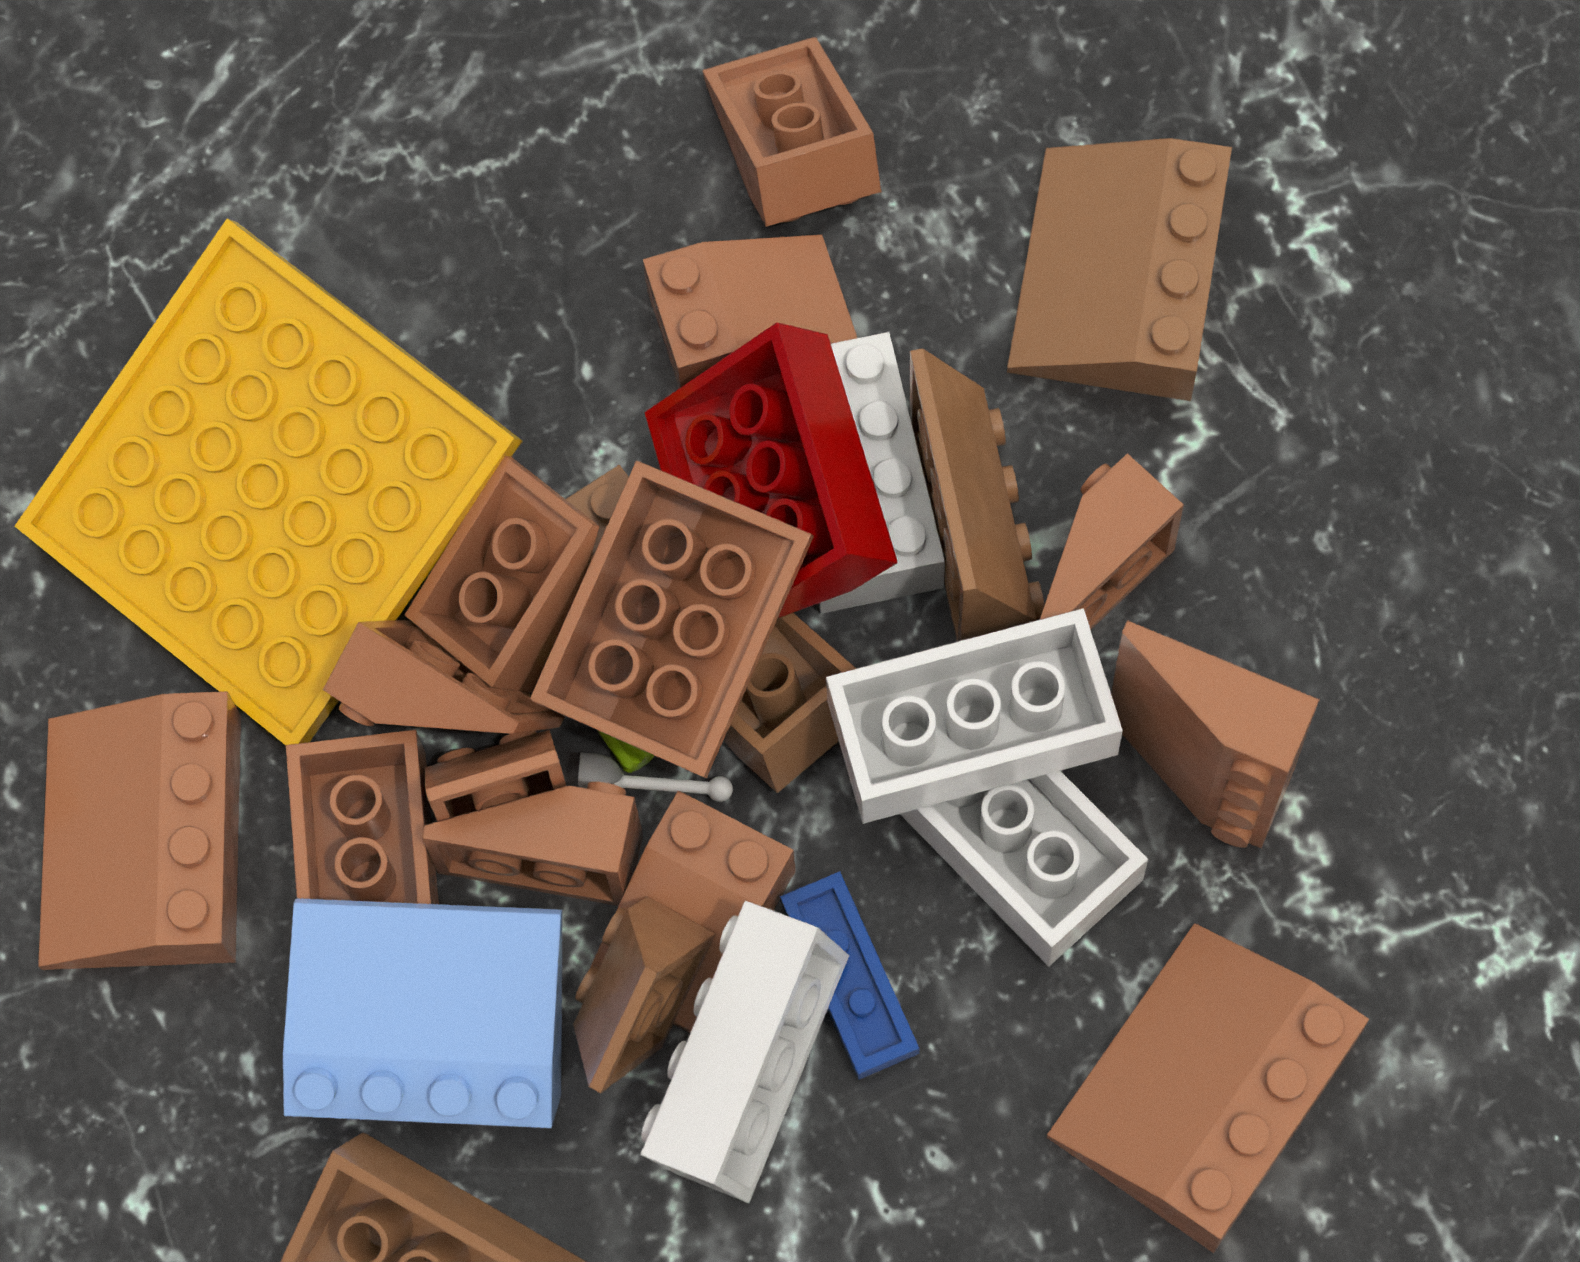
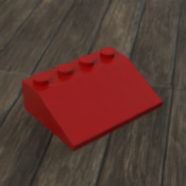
[644,322,898,618]

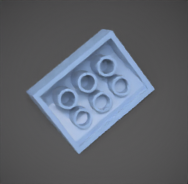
[283,898,562,1128]

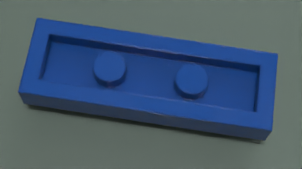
[780,871,919,1080]

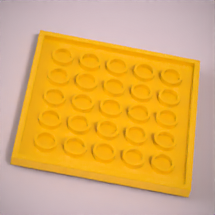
[15,218,523,745]

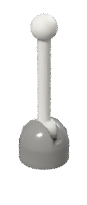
[577,752,733,802]

